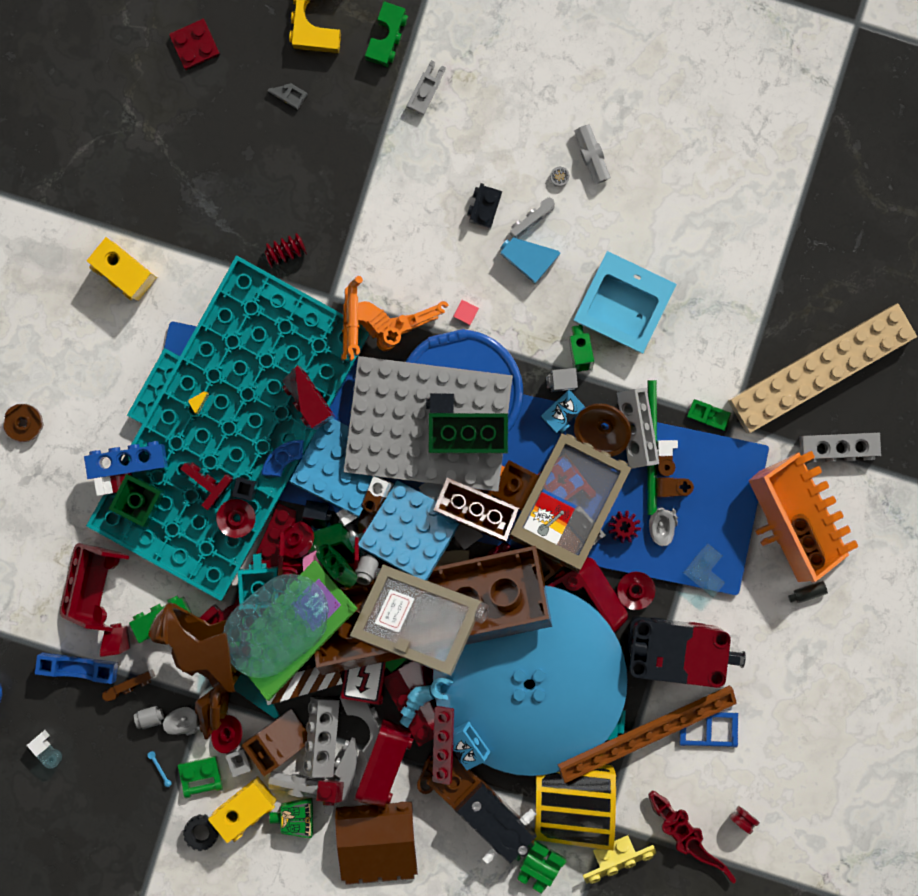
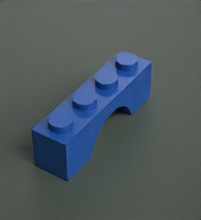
[35,653,118,684]

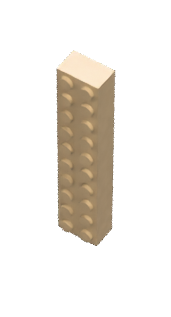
[728,303,917,433]

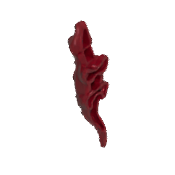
[648,790,736,884]

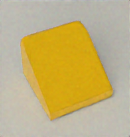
[188,392,209,414]

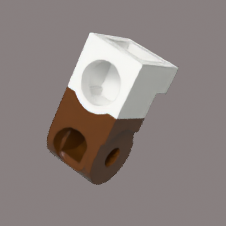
[657,440,678,476]
[362,476,394,515]

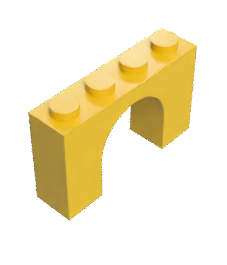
[289,0,341,53]

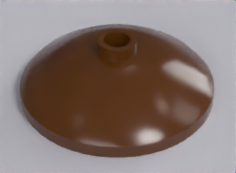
[574,404,631,457]

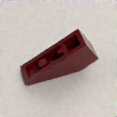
[100,623,130,657]

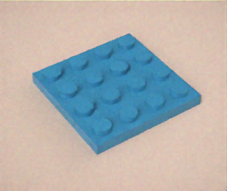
[289,419,378,518]
[358,480,461,581]

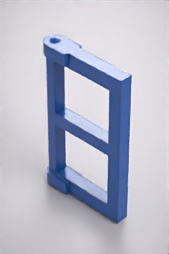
[679,712,738,748]

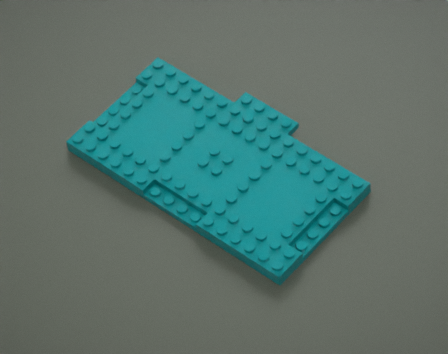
[86,255,370,601]

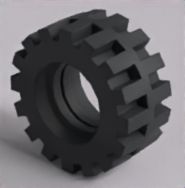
[183,814,219,851]

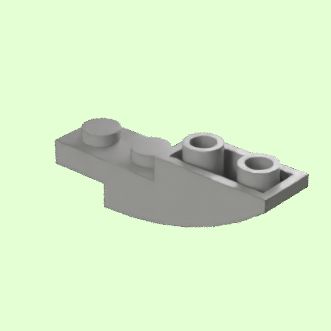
[323,737,357,816]

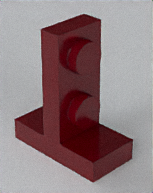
[181,462,234,510]

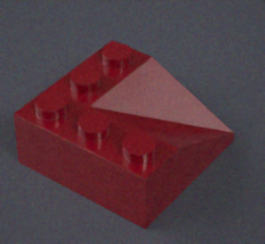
[282,366,335,430]

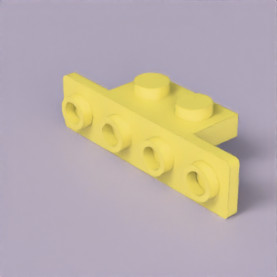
[583,835,656,884]

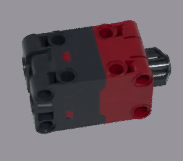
[625,616,746,688]

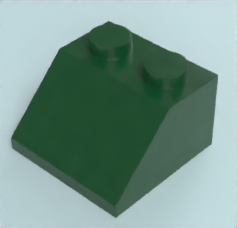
[109,474,165,527]
[308,523,354,563]

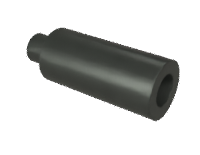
[788,581,828,604]

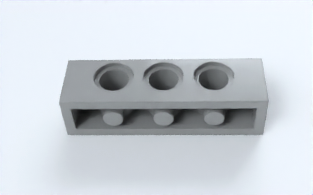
[617,388,659,469]
[799,433,881,463]
[303,697,340,778]

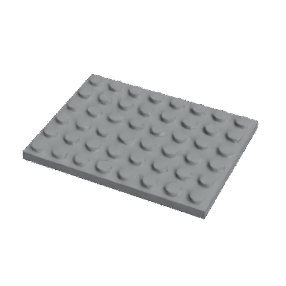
[344,356,513,491]

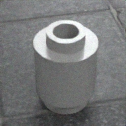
[355,555,379,585]
[134,706,164,729]

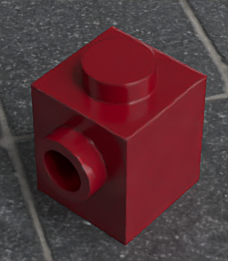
[316,780,344,806]

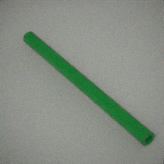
[647,380,657,515]

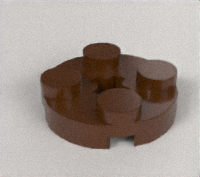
[3,404,44,442]

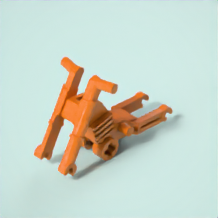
[341,276,449,361]

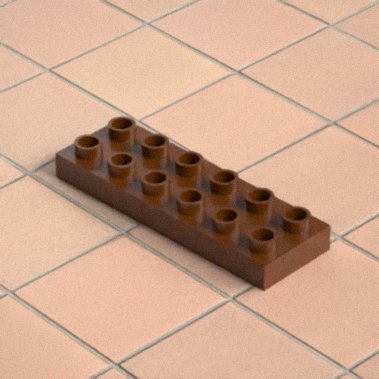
[315,546,553,675]

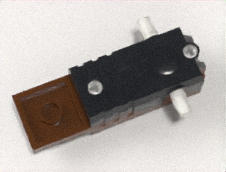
[426,754,537,864]

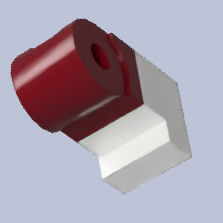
[94,473,132,496]

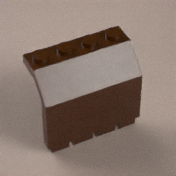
[335,801,418,885]

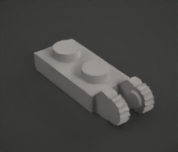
[406,60,446,116]
[510,197,555,239]

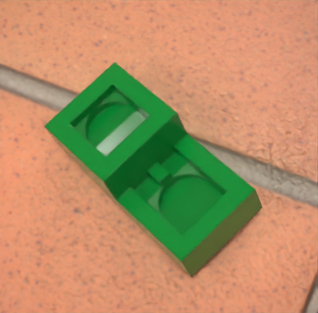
[687,399,732,431]

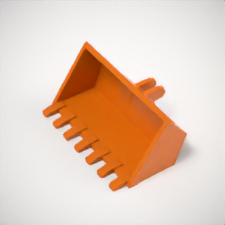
[749,451,858,582]

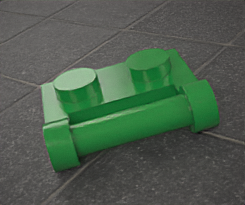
[178,756,223,799]

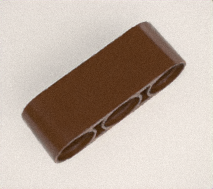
[791,514,825,570]

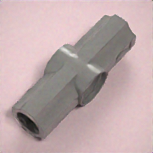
[574,124,611,184]
[268,771,318,799]

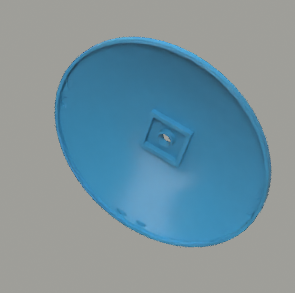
[433,585,627,776]

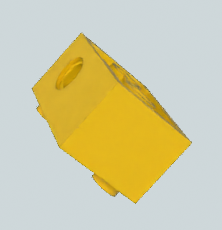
[86,237,158,301]
[208,776,277,843]

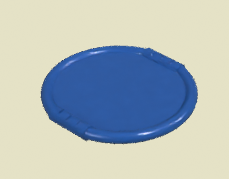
[406,329,523,433]

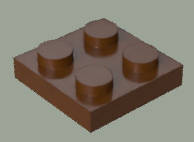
[492,460,540,510]

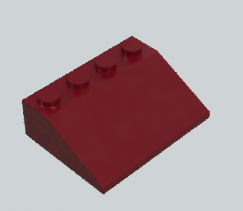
[383,652,437,746]

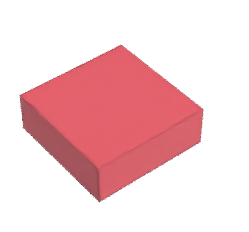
[453,300,479,325]

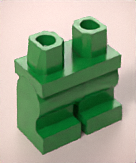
[517,840,567,894]

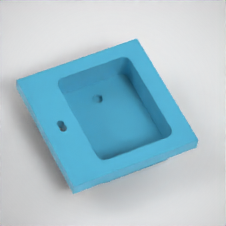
[573,251,677,354]

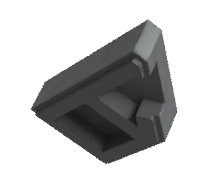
[268,83,308,110]

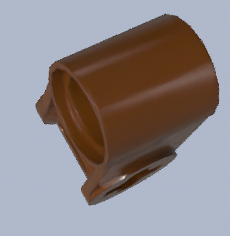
[656,478,694,497]
[417,755,433,794]

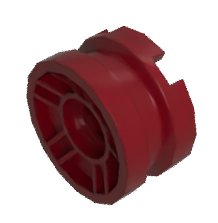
[729,806,760,835]

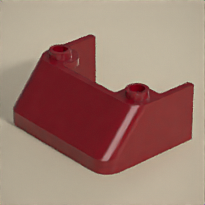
[277,533,359,586]
[60,543,129,632]
[544,557,628,633]
[354,719,413,807]

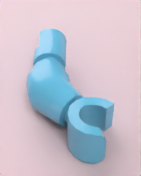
[400,678,454,728]

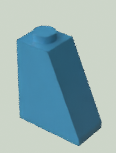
[500,237,561,284]

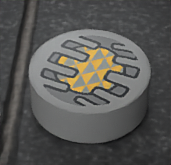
[550,166,570,187]

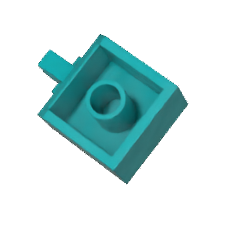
[238,553,280,610]

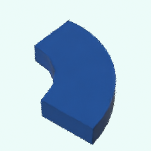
[261,440,304,477]

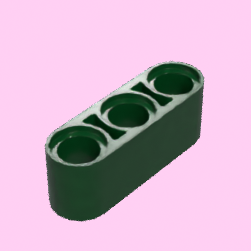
[316,544,357,588]

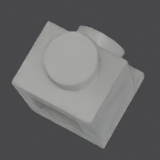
[225,745,253,777]

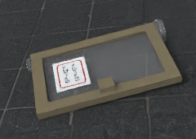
[350,565,489,676]

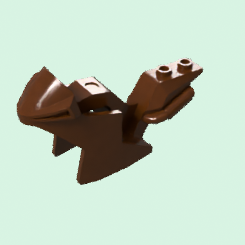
[148,603,246,739]

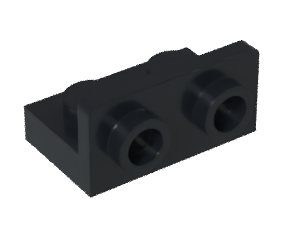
[467,183,502,229]

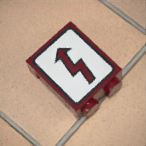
[341,661,388,705]

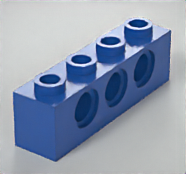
[84,441,168,479]

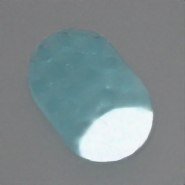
[223,574,329,678]

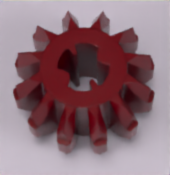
[608,510,641,543]

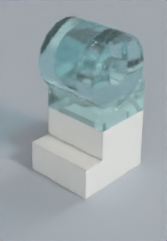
[27,730,62,769]

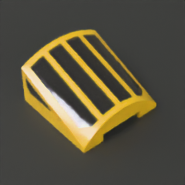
[534,765,616,851]

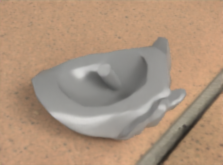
[649,507,678,546]
[163,707,200,736]

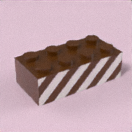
[266,660,344,705]

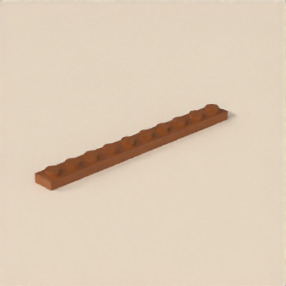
[557,685,737,783]

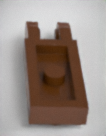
[102,669,155,702]

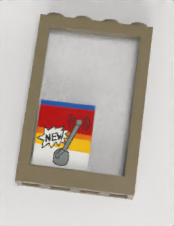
[509,433,631,574]

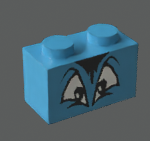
[540,390,585,433]
[453,721,490,770]

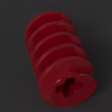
[265,233,307,268]

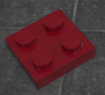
[169,18,220,70]

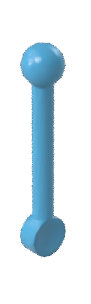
[148,751,171,787]

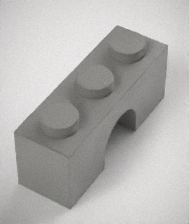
[546,368,578,392]

